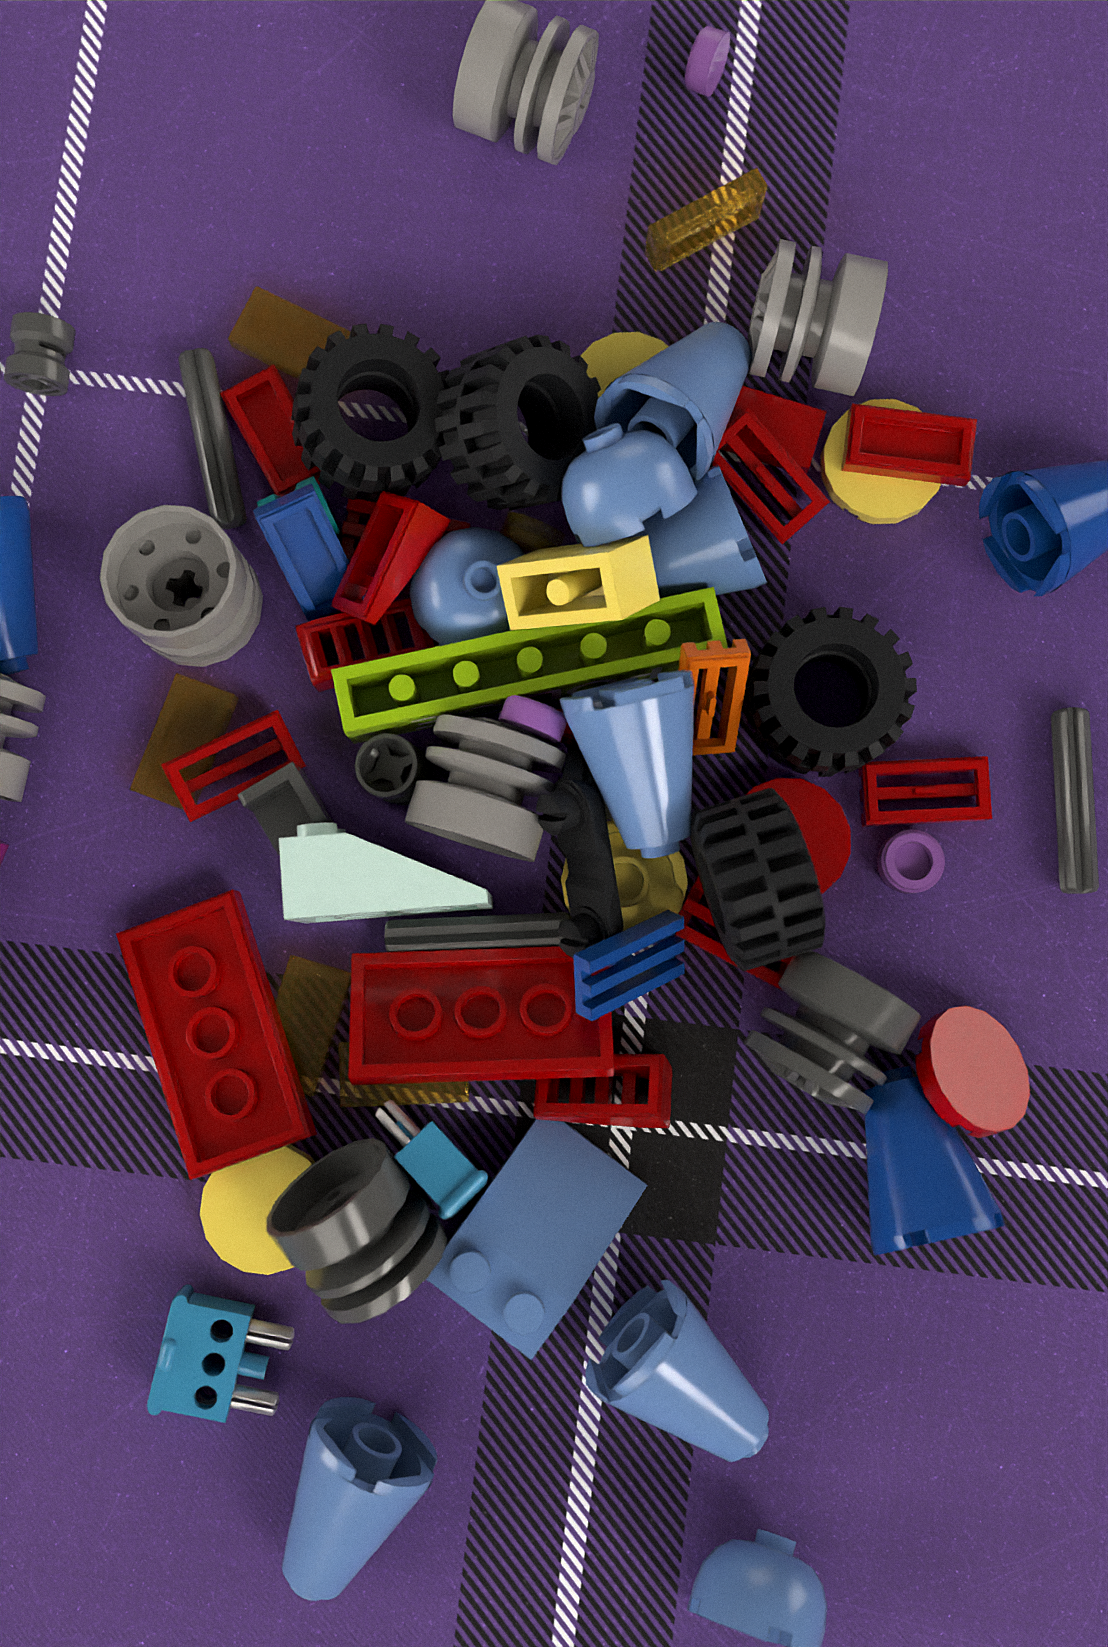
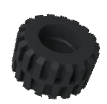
[291,323,450,502]
[435,335,602,511]
[744,606,917,777]
[690,788,826,972]

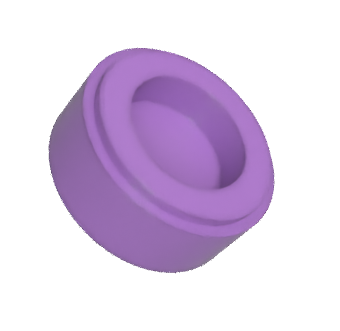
[685,26,730,97]
[499,695,567,743]
[877,830,945,894]

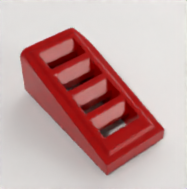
[331,491,451,625]
[295,598,435,692]
[533,1054,672,1128]

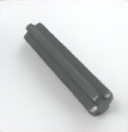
[178,348,247,530]
[1051,707,1099,894]
[384,912,571,952]

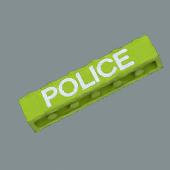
[331,587,728,744]

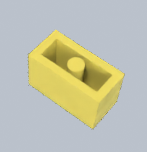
[496,535,660,630]

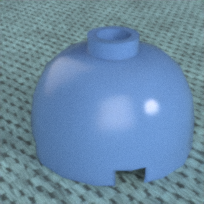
[561,423,697,547]
[409,527,525,646]
[687,1529,828,1647]

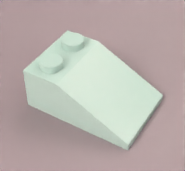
[279,823,493,924]

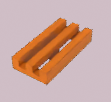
[678,639,751,755]

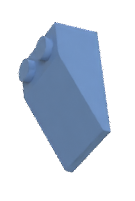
[426,1119,647,1360]

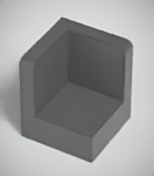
[237,762,335,856]

